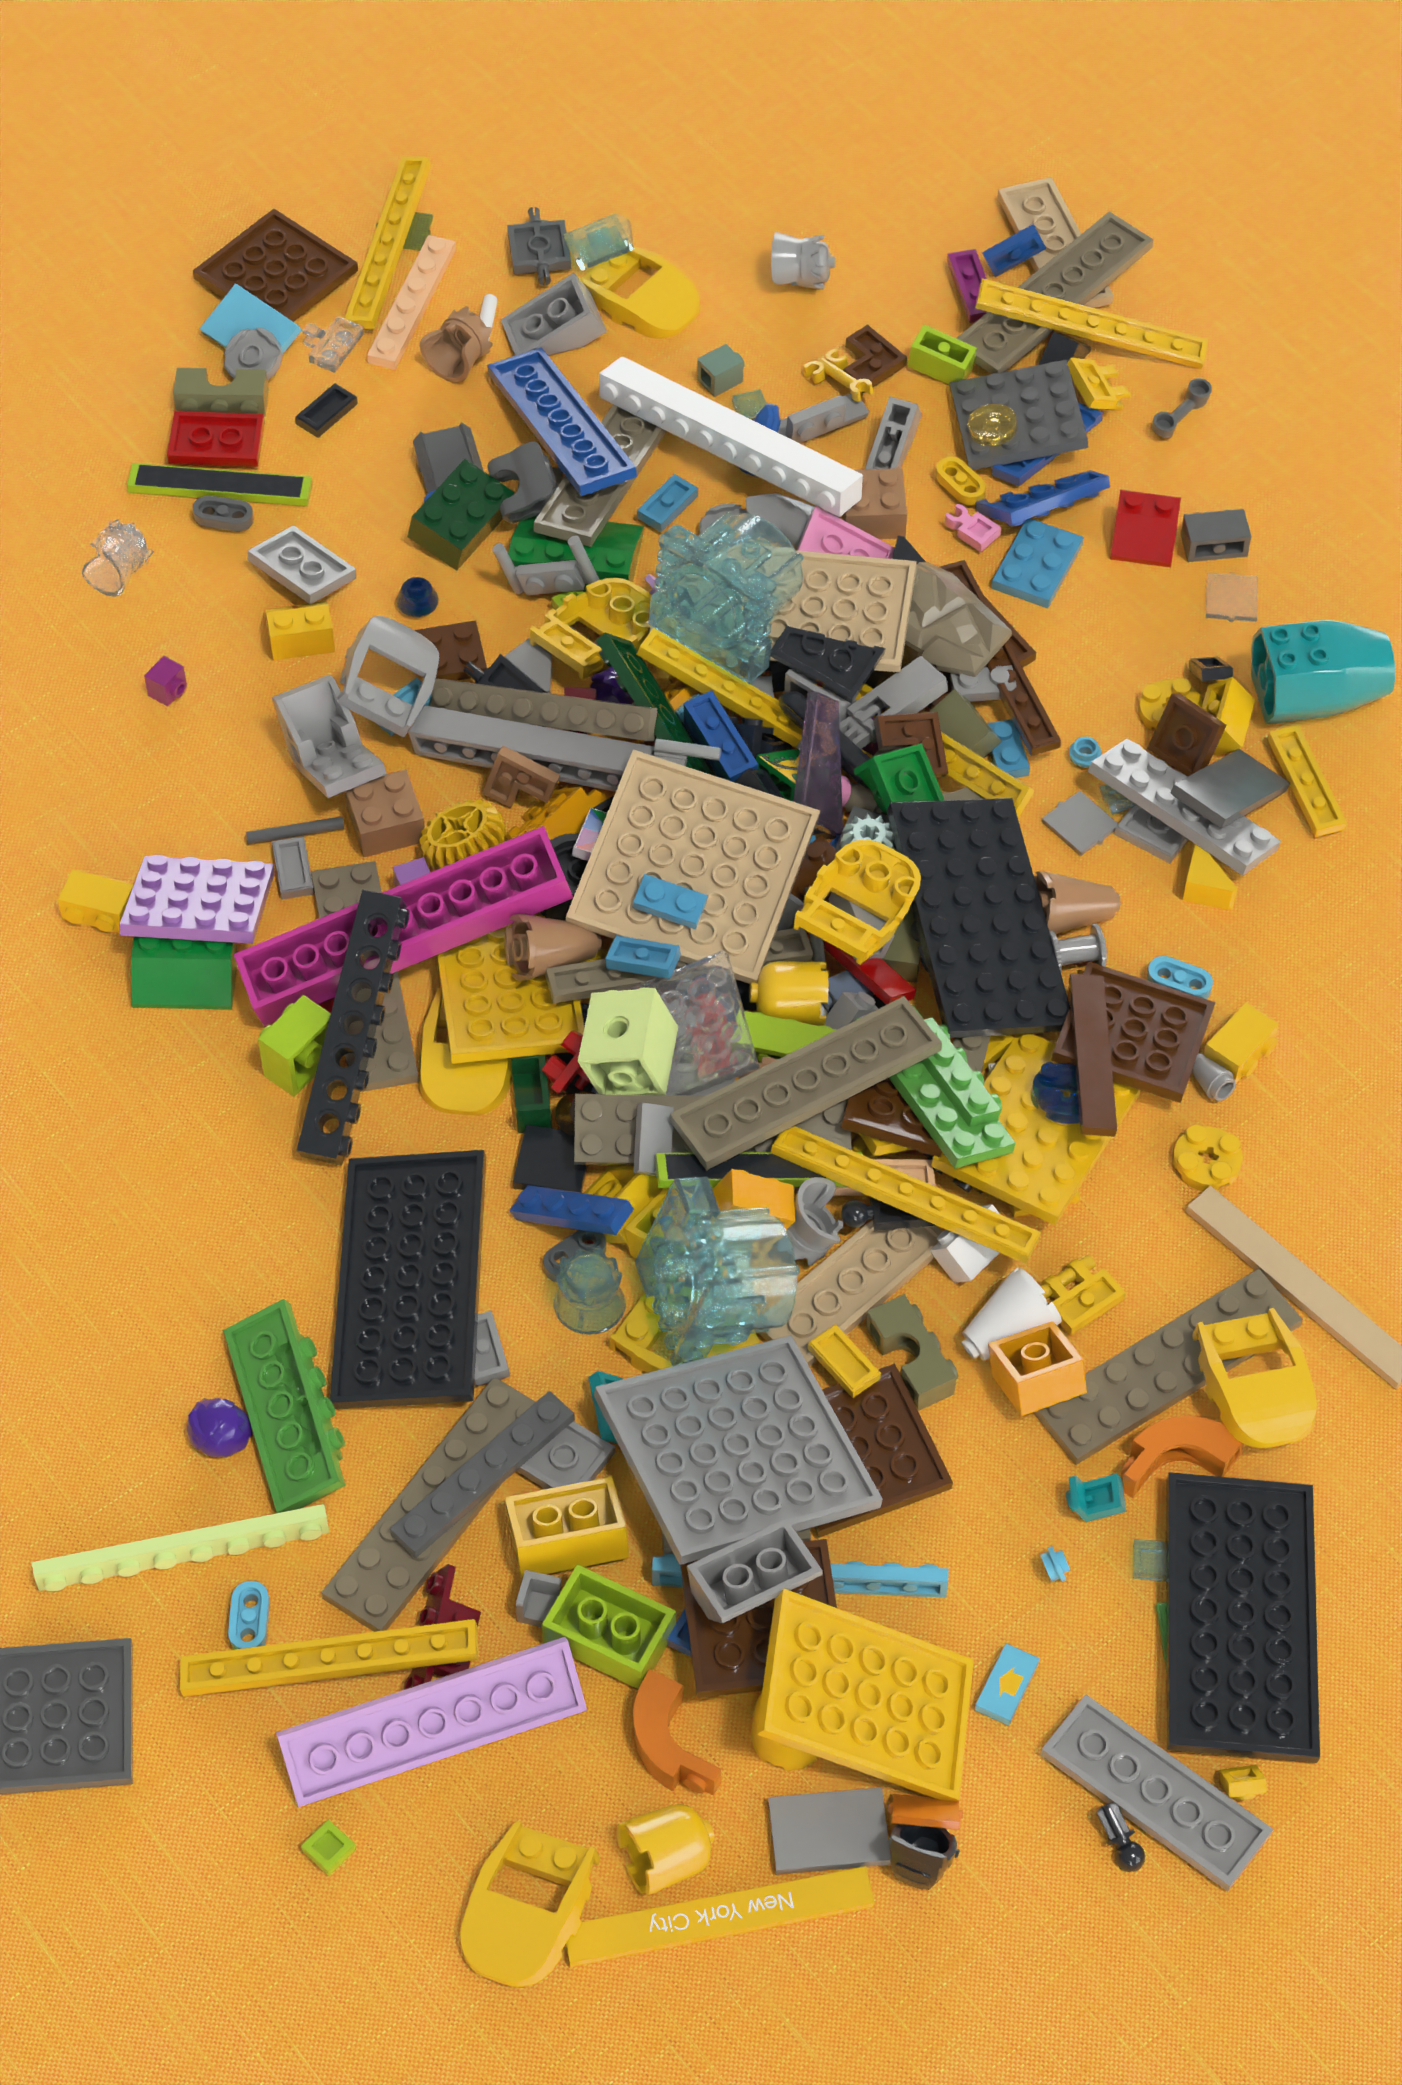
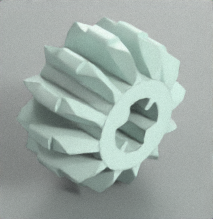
[840,813,896,849]

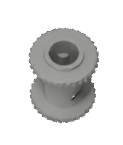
[1049,924,1107,972]

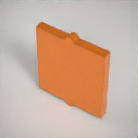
[888,1794,963,1829]

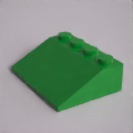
[508,516,644,592]

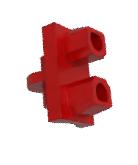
[542,1030,593,1094]

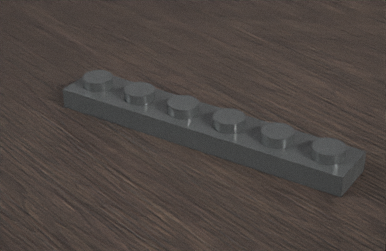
[390,1391,575,1558]

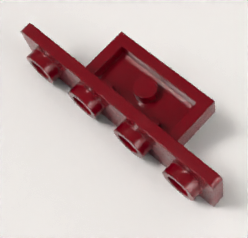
[403,1564,481,1690]

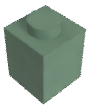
[697,344,745,397]

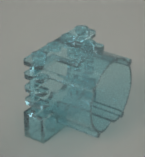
[648,511,804,684]
[635,1177,800,1366]

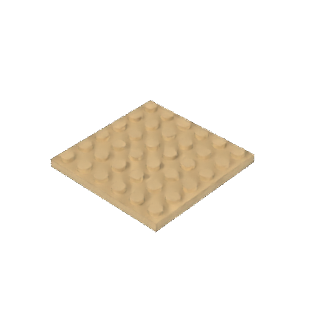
[566,750,820,984]

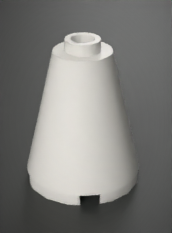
[961,1267,1062,1360]

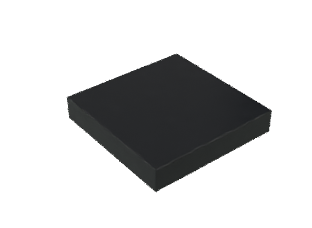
[513,1125,588,1193]

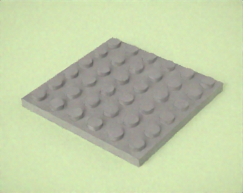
[594,1335,883,1565]

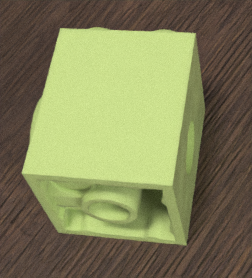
[578,987,678,1095]

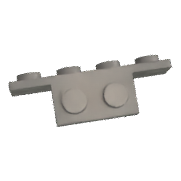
[778,393,869,444]

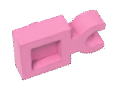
[944,504,1001,552]

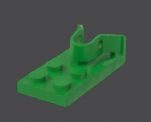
[854,743,945,816]

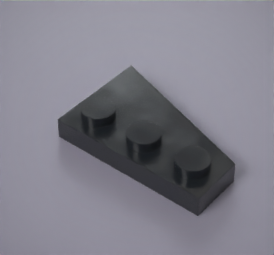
[770,626,886,703]

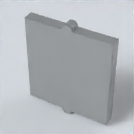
[1041,791,1118,856]

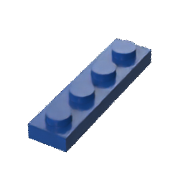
[509,1185,634,1235]

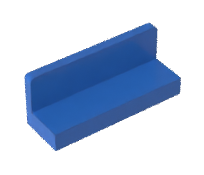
[683,690,758,782]

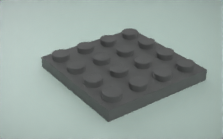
[950,360,1088,470]
[0,1638,133,1795]

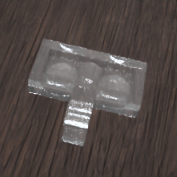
[302,316,364,373]

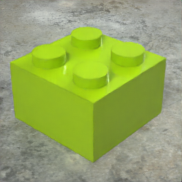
[258,995,331,1097]

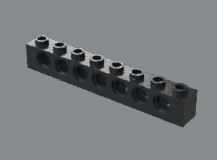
[296,889,410,1165]

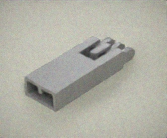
[836,656,948,749]

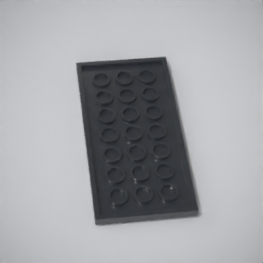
[887,798,1070,1038]
[330,1150,487,1409]
[1166,1472,1320,1763]

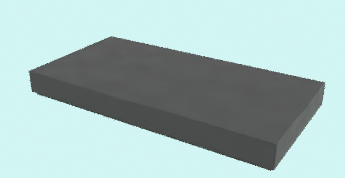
[1170,749,1290,828]

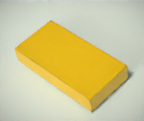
[808,1324,881,1398]

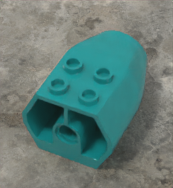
[1251,620,1395,724]

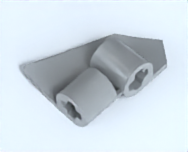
[746,493,840,550]

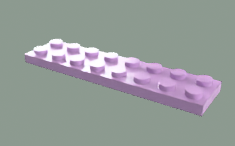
[276,1637,587,1807]

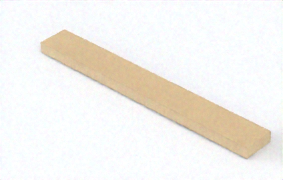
[1186,1185,1402,1389]

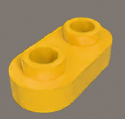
[936,456,986,505]

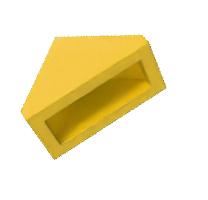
[1183,845,1237,910]

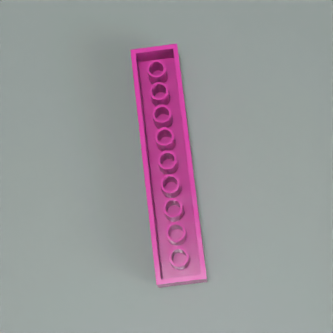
[234,826,574,1026]

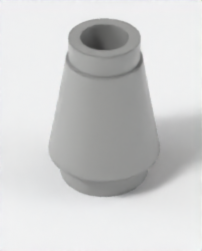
[1192,1054,1236,1101]

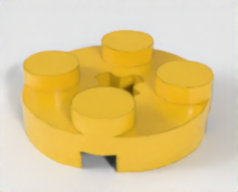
[1139,678,1203,730]
[1173,1124,1243,1191]

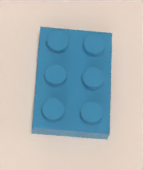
[991,518,1084,608]

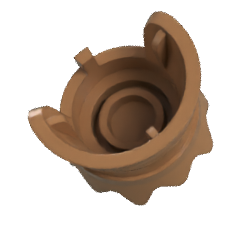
[419,306,493,382]

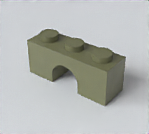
[173,368,269,417]
[866,1294,958,1411]

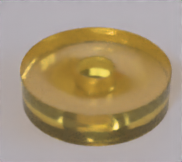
[968,404,1017,446]

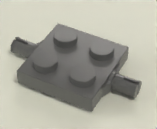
[507,207,571,285]

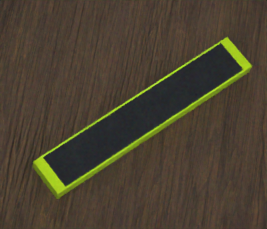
[127,463,312,506]
[655,1152,863,1188]

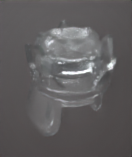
[82,519,154,597]

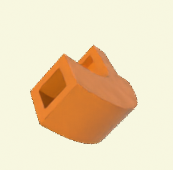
[1120,1416,1244,1498]
[633,1669,721,1796]

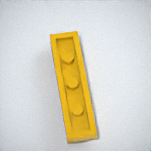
[1267,725,1347,837]

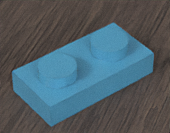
[637,474,698,532]
[988,719,1030,778]
[633,874,708,930]
[605,935,681,979]

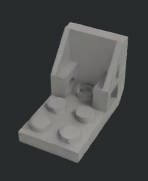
[271,674,387,798]

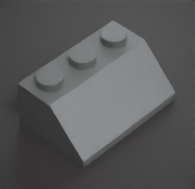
[687,1518,823,1623]

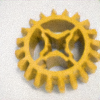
[419,799,507,871]

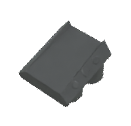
[413,422,484,493]

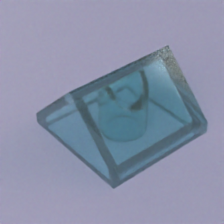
[563,213,634,271]

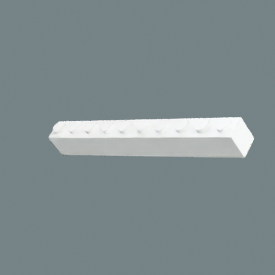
[599,356,863,517]

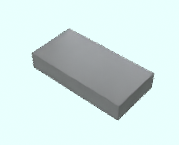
[272,836,314,900]
[633,1102,674,1176]

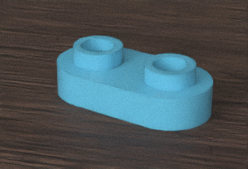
[1147,956,1213,999]
[228,1581,270,1649]

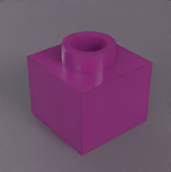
[144,656,187,706]

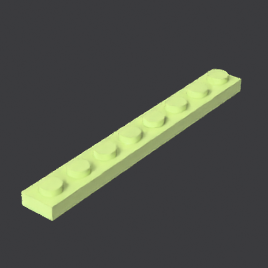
[32,1504,330,1592]

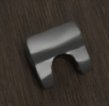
[487,442,558,523]

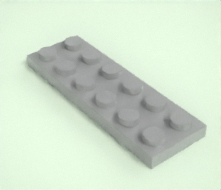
[1088,739,1281,876]
[1041,1695,1273,1891]

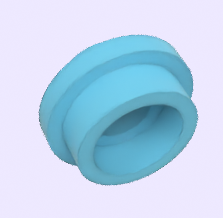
[1069,737,1101,767]
[1040,1546,1070,1582]

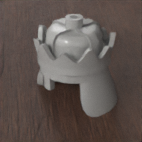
[771,231,836,289]
[777,1177,843,1266]

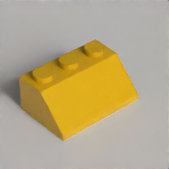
[505,1476,629,1579]

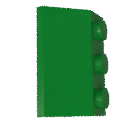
[131,936,238,1010]

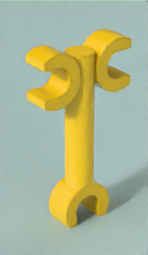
[803,348,873,402]

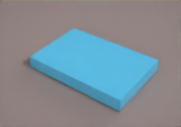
[200,283,302,354]

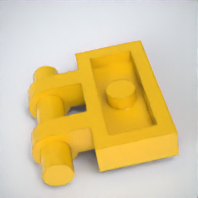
[1041,1255,1126,1336]

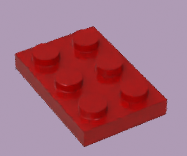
[167,411,265,467]

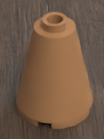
[1034,871,1121,934]
[505,914,602,981]

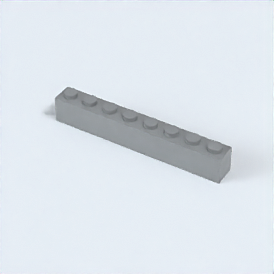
[408,705,655,791]

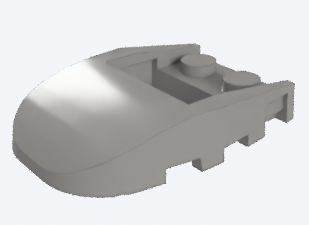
[336,616,439,737]

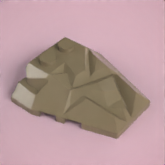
[906,562,1012,677]

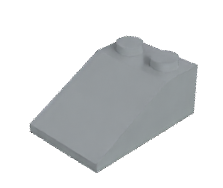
[501,273,607,356]

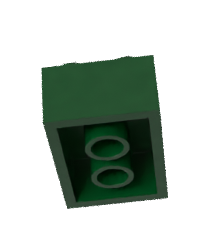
[407,459,514,571]

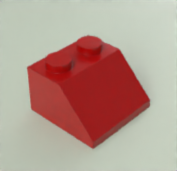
[1110,490,1181,568]

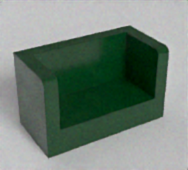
[511,1055,552,1133]

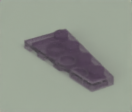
[793,692,843,836]

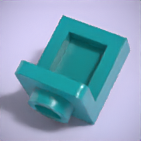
[1066,1473,1127,1522]

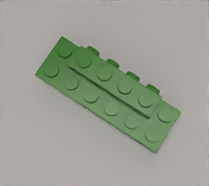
[855,1005,1016,1169]
[223,1299,346,1513]

